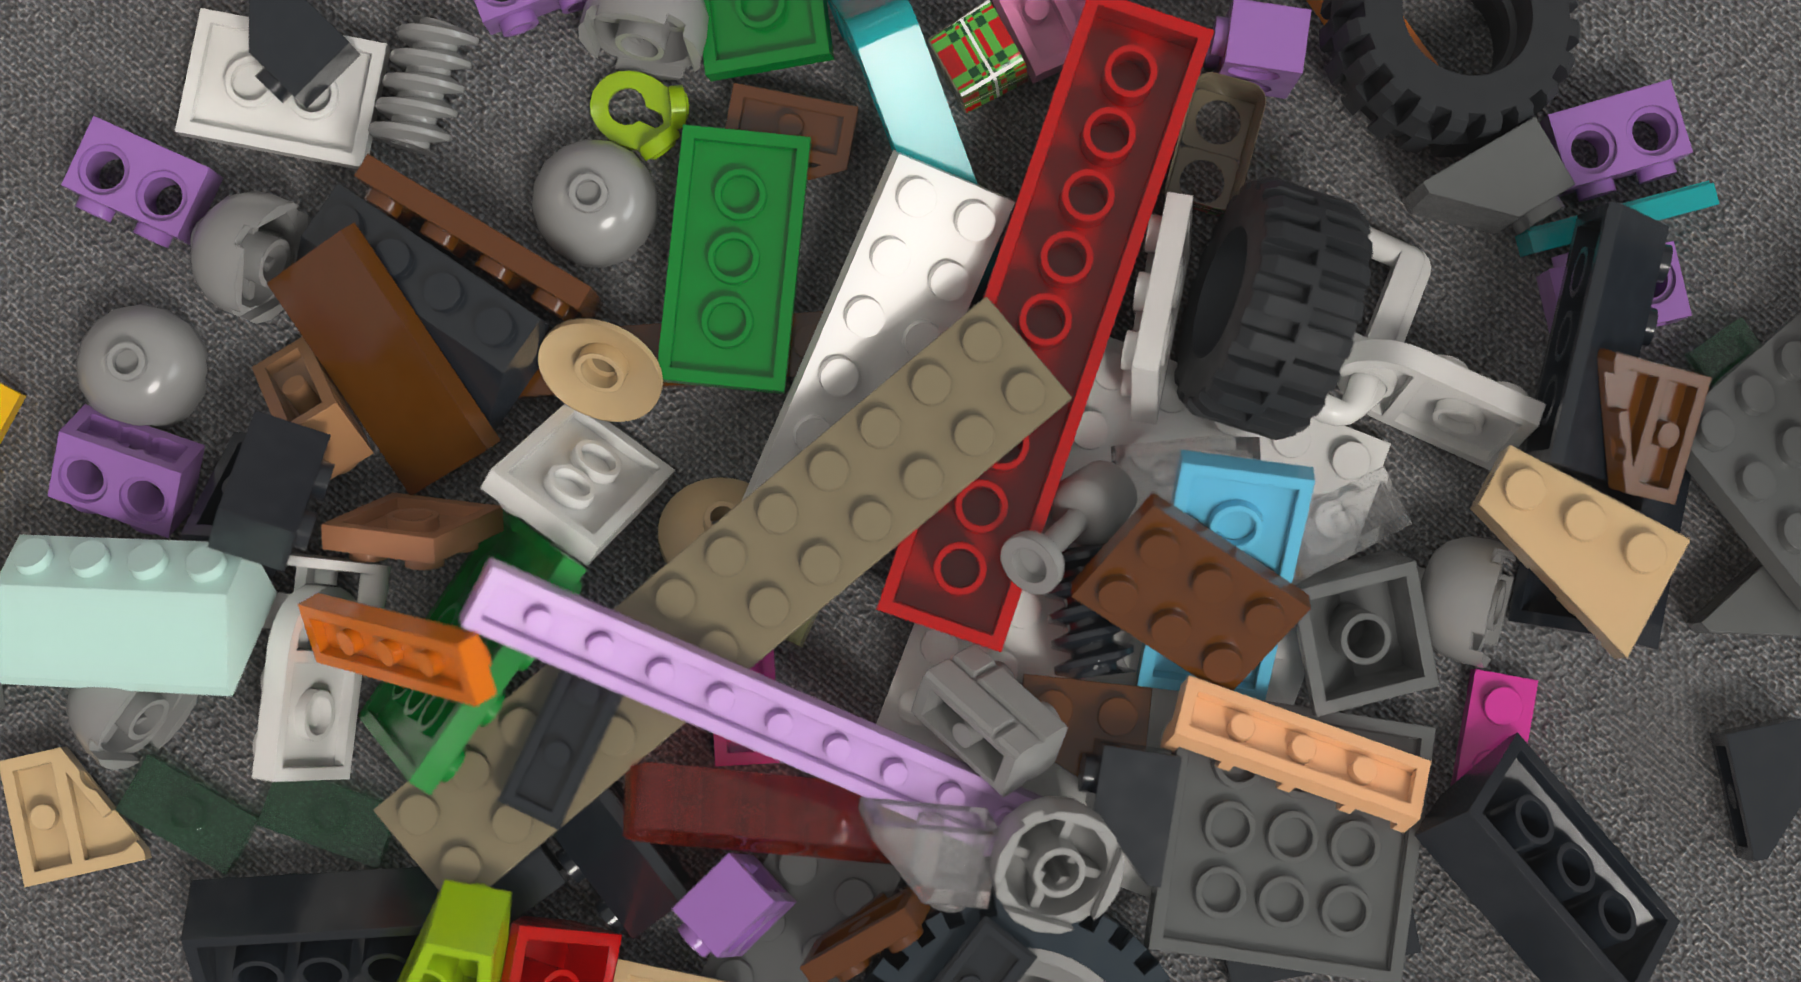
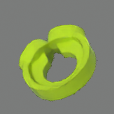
[590,70,689,161]

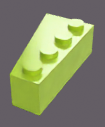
[397,880,511,982]

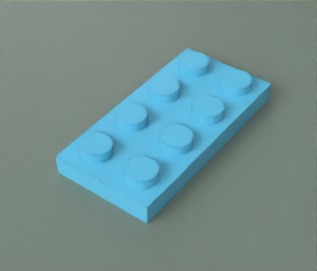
[1136,450,1315,701]

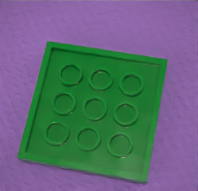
[357,509,587,796]

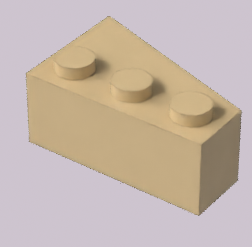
[1470,445,1690,659]

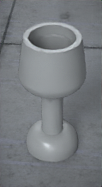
[1001,460,1137,595]

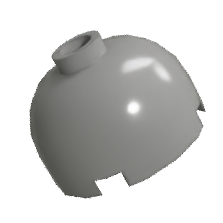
[578,0,709,80]
[531,139,659,268]
[190,191,311,324]
[76,304,209,430]
[1417,536,1516,668]
[66,687,198,771]
[987,795,1125,934]

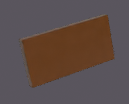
[267,222,500,495]

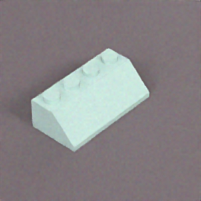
[0,534,277,696]

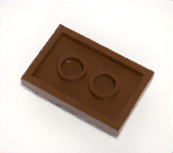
[1071,492,1311,691]

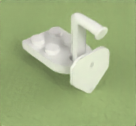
[1311,227,1546,470]
[252,553,391,782]

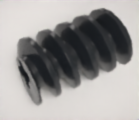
[1045,544,1137,679]

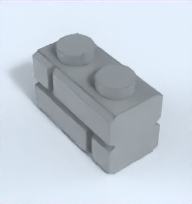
[911,643,1068,797]

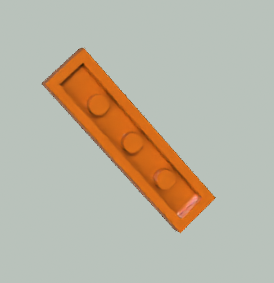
[298,593,497,707]

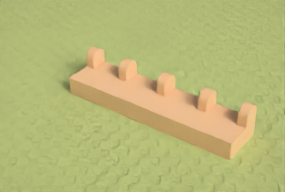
[1160,675,1431,833]

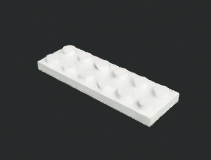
[741,150,1015,502]

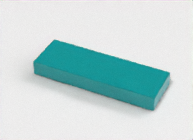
[1515,181,1719,258]

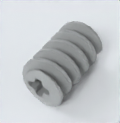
[368,15,480,157]

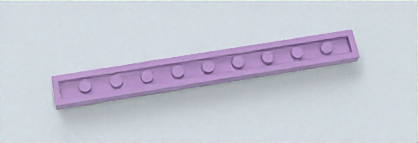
[459,558,1043,849]

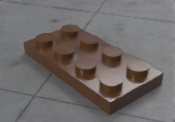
[354,154,604,322]

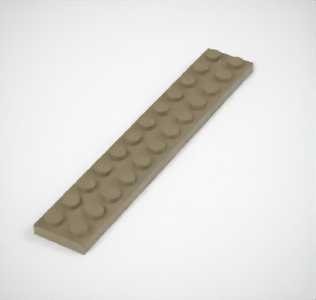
[373,296,1072,891]

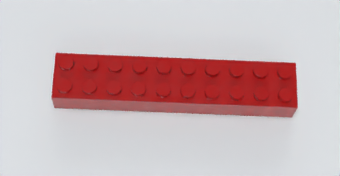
[876,0,1215,652]

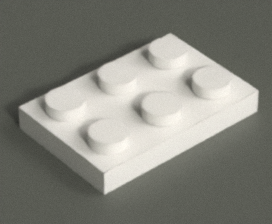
[175,8,391,170]
[1121,192,1193,425]
[480,404,675,566]

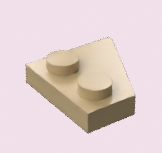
[0,747,152,888]

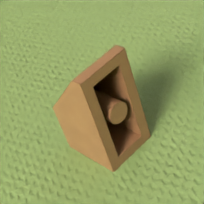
[251,336,374,480]

